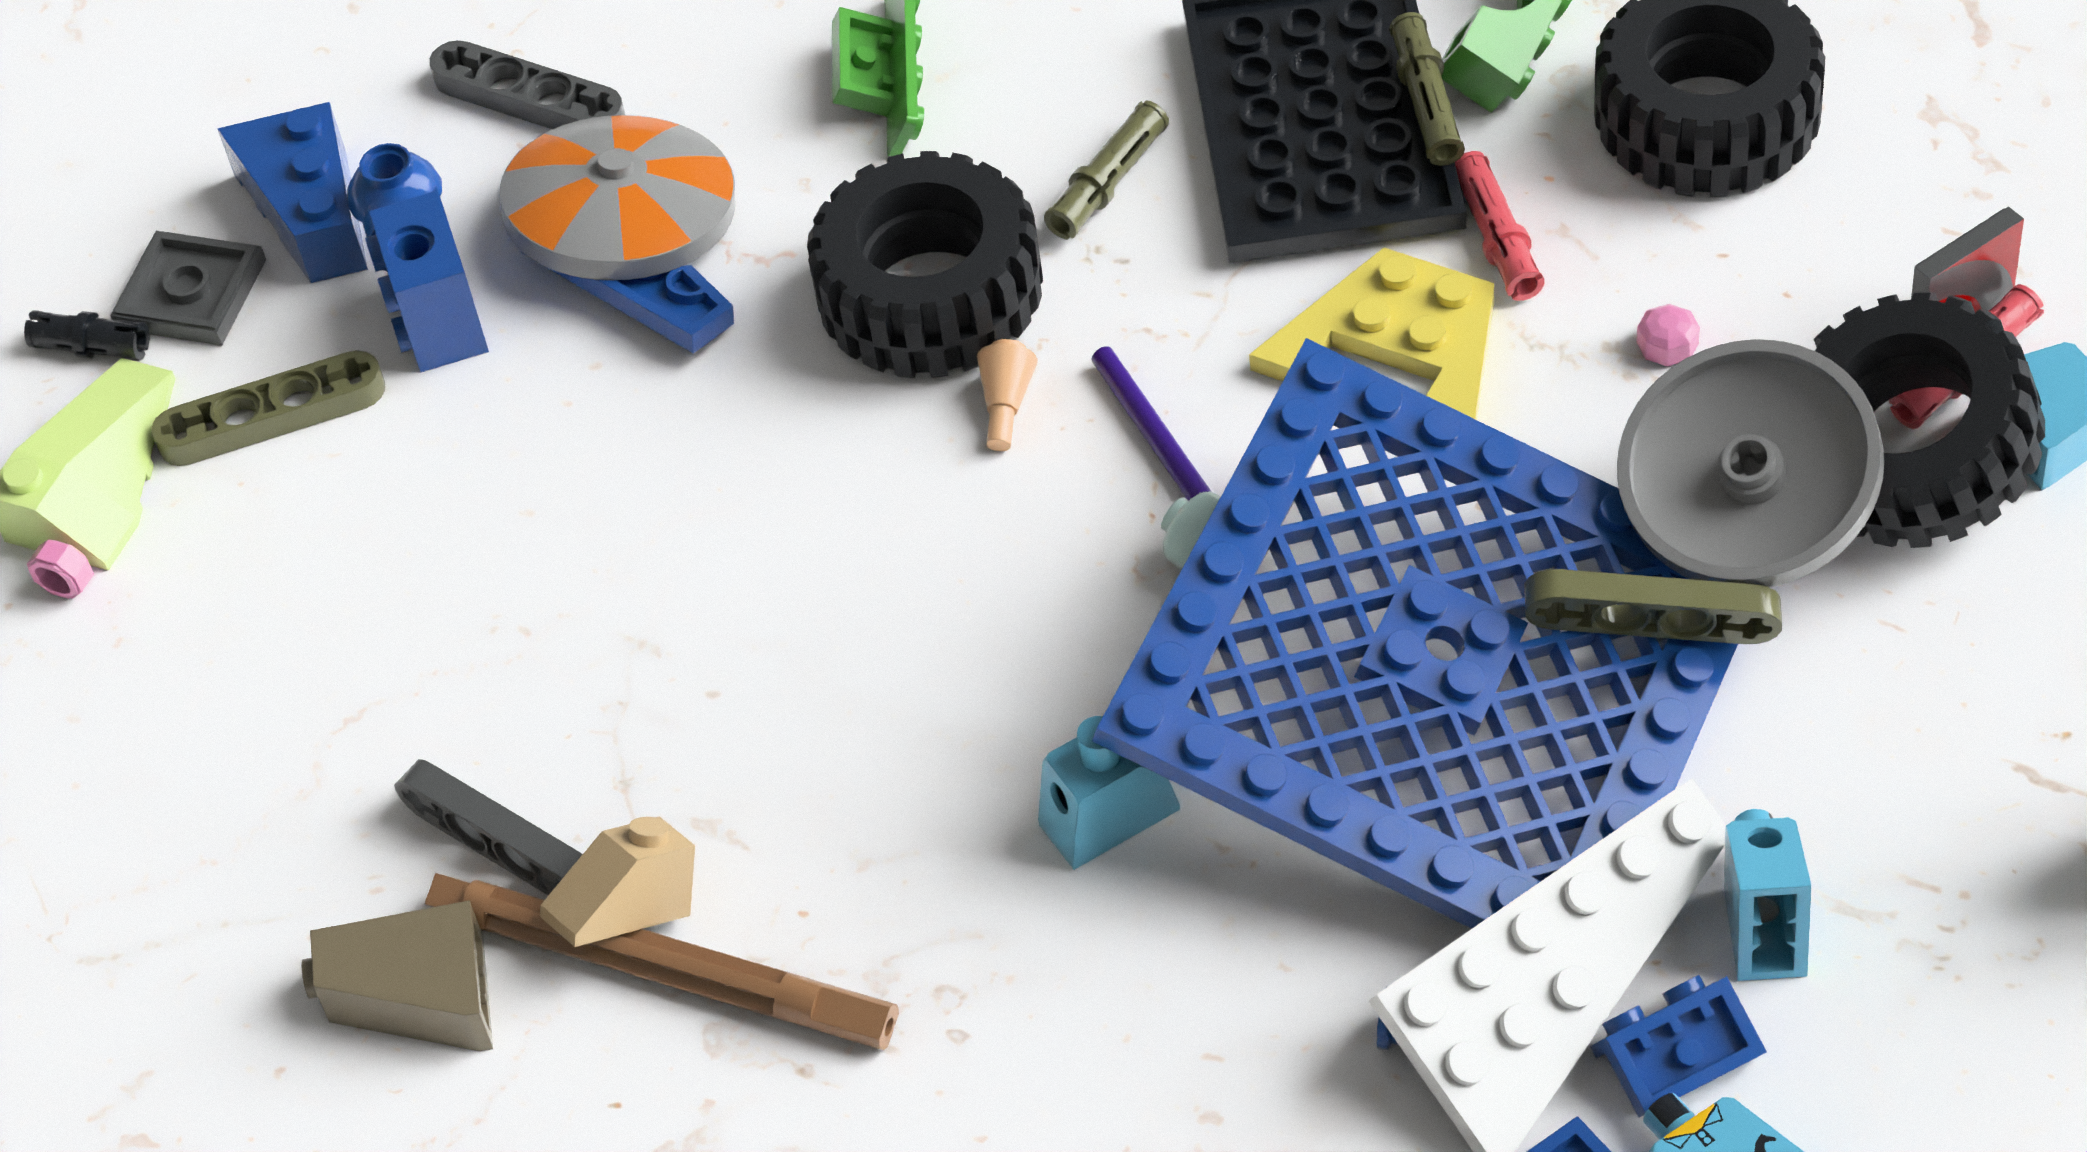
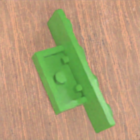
[832,0,925,156]

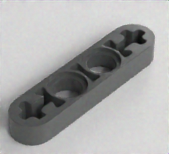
[429,40,626,129]
[394,759,582,895]

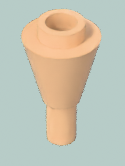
[977,339,1038,451]

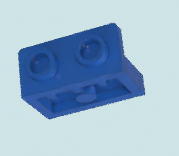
[1590,975,1767,1118]

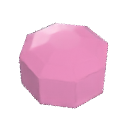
[1637,304,1700,366]
[27,539,94,599]

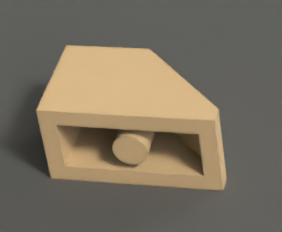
[540,816,695,947]

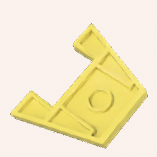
[1249,247,1495,420]

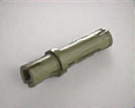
[1389,12,1465,166]
[1044,100,1169,240]

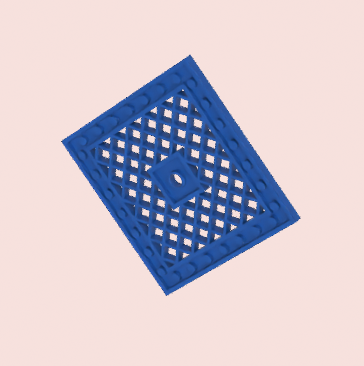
[1092,338,1738,929]

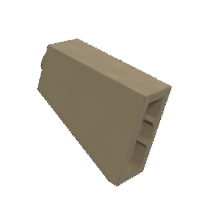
[301,900,493,1051]

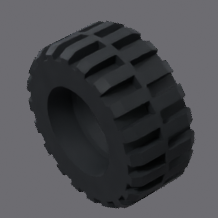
[1594,0,1826,198]
[807,151,1043,378]
[1813,292,2045,548]

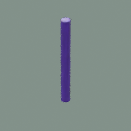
[1091,346,1212,501]

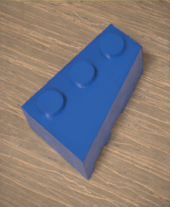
[217,102,368,283]

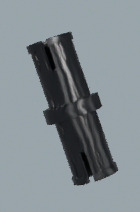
[24,310,150,360]

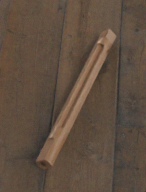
[424,873,899,1050]

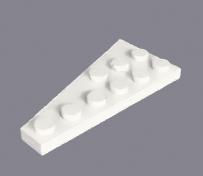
[1368,778,1726,1152]

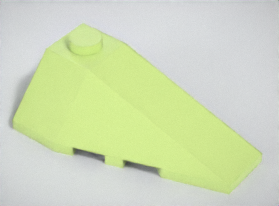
[0,358,176,571]

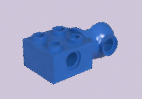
[347,143,489,373]

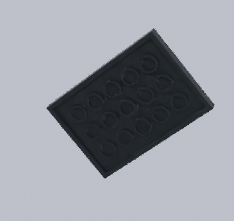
[1182,0,1467,263]

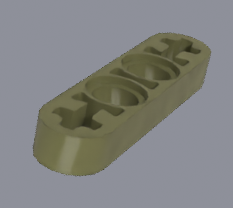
[152,350,385,466]
[1524,569,1783,644]

